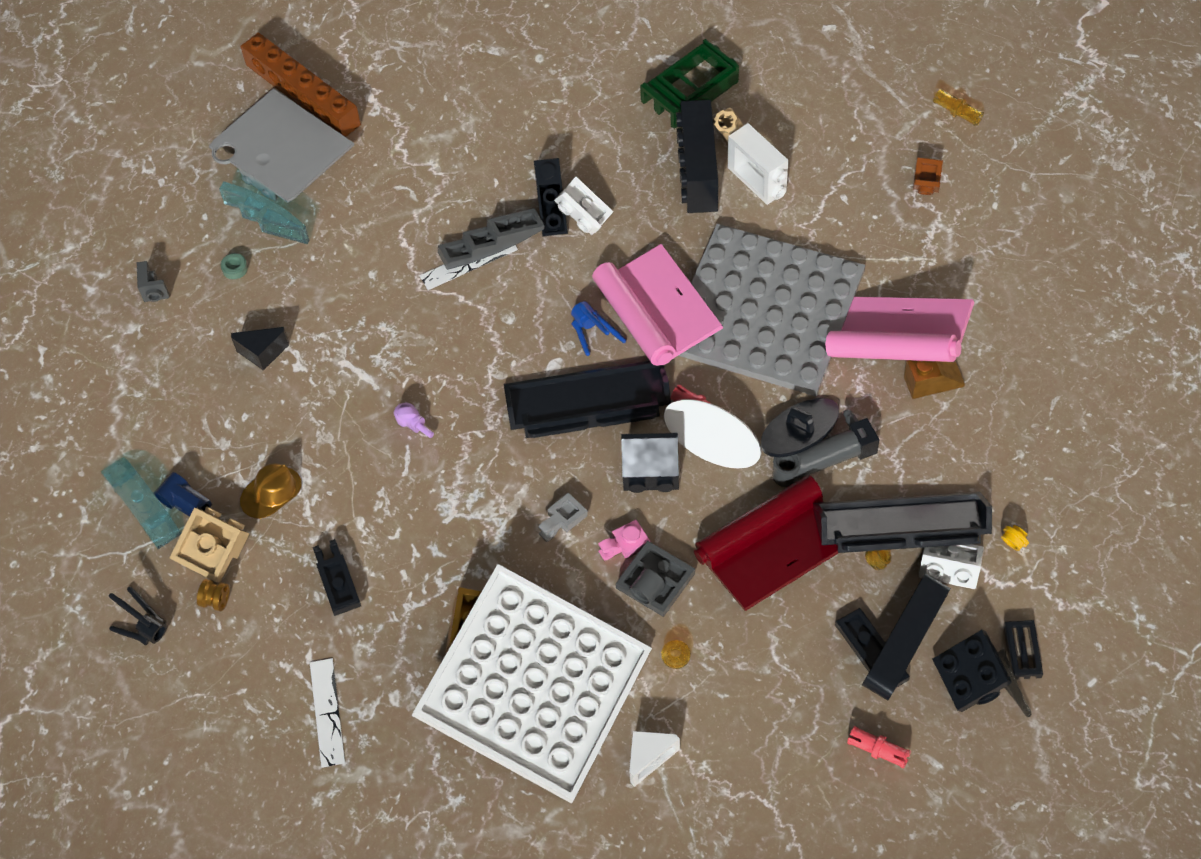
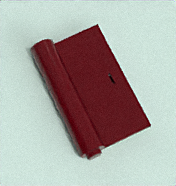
[694,475,838,611]

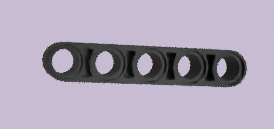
[862,573,951,701]

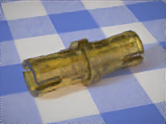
[933,88,984,126]

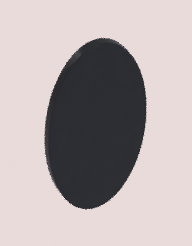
[761,398,839,457]

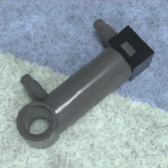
[772,409,880,487]

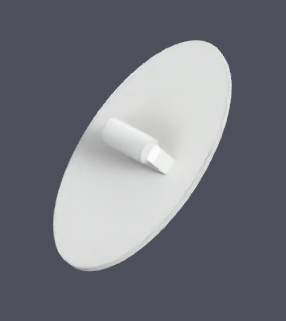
[664,399,761,468]

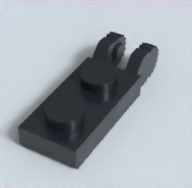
[313,539,361,616]

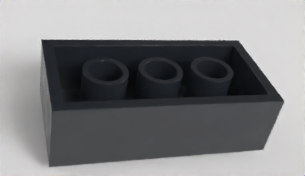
[676,100,718,213]

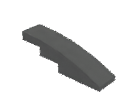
[438,208,544,270]

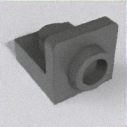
[136,261,169,302]

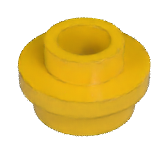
[1001,525,1029,551]

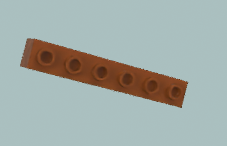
[240,32,361,137]

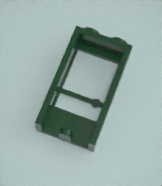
[640,39,739,129]

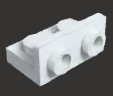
[919,544,984,589]

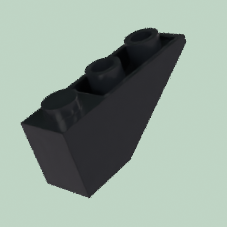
[534,158,568,237]

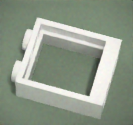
[728,123,788,205]

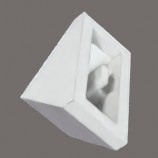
[629,731,680,787]

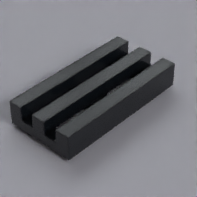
[1003,620,1043,680]

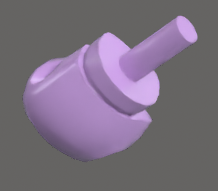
[394,402,434,438]

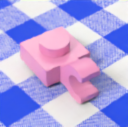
[598,520,650,561]

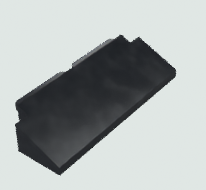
[503,361,671,438]
[813,492,992,553]

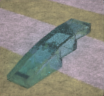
[219,181,310,244]

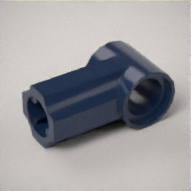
[154,472,212,517]

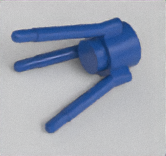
[571,301,626,356]

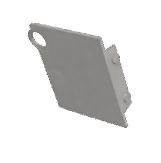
[209,88,354,203]

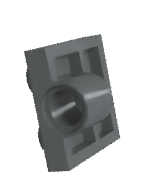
[616,541,695,617]

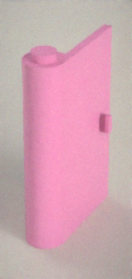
[592,244,723,366]
[825,297,974,362]

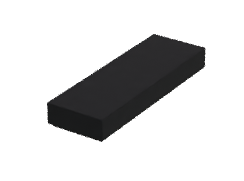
[835,608,910,688]

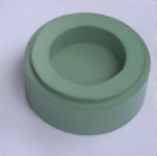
[221,253,248,279]

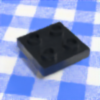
[932,629,1012,712]

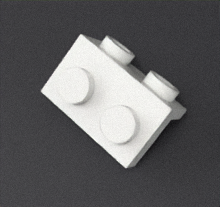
[554,177,613,235]

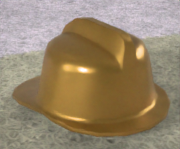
[240,464,302,519]

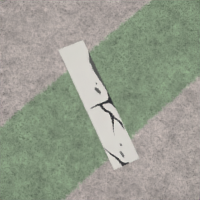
[419,245,518,290]
[310,658,345,768]

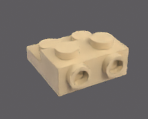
[170,507,249,583]

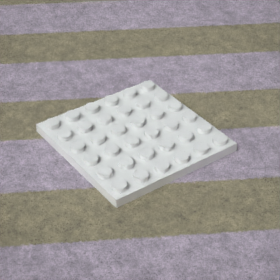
[412,564,652,803]

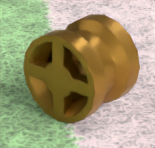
[197,579,230,611]

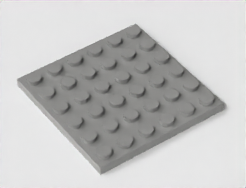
[678,224,865,397]

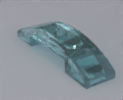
[101,457,181,549]

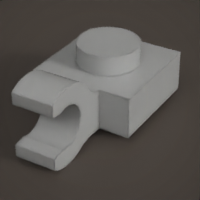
[539,493,587,542]

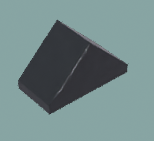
[231,327,289,371]

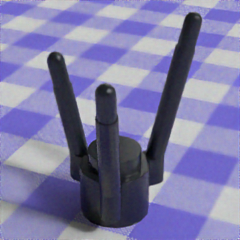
[109,586,167,646]

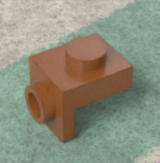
[913,157,943,195]

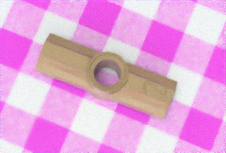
[713,107,744,141]

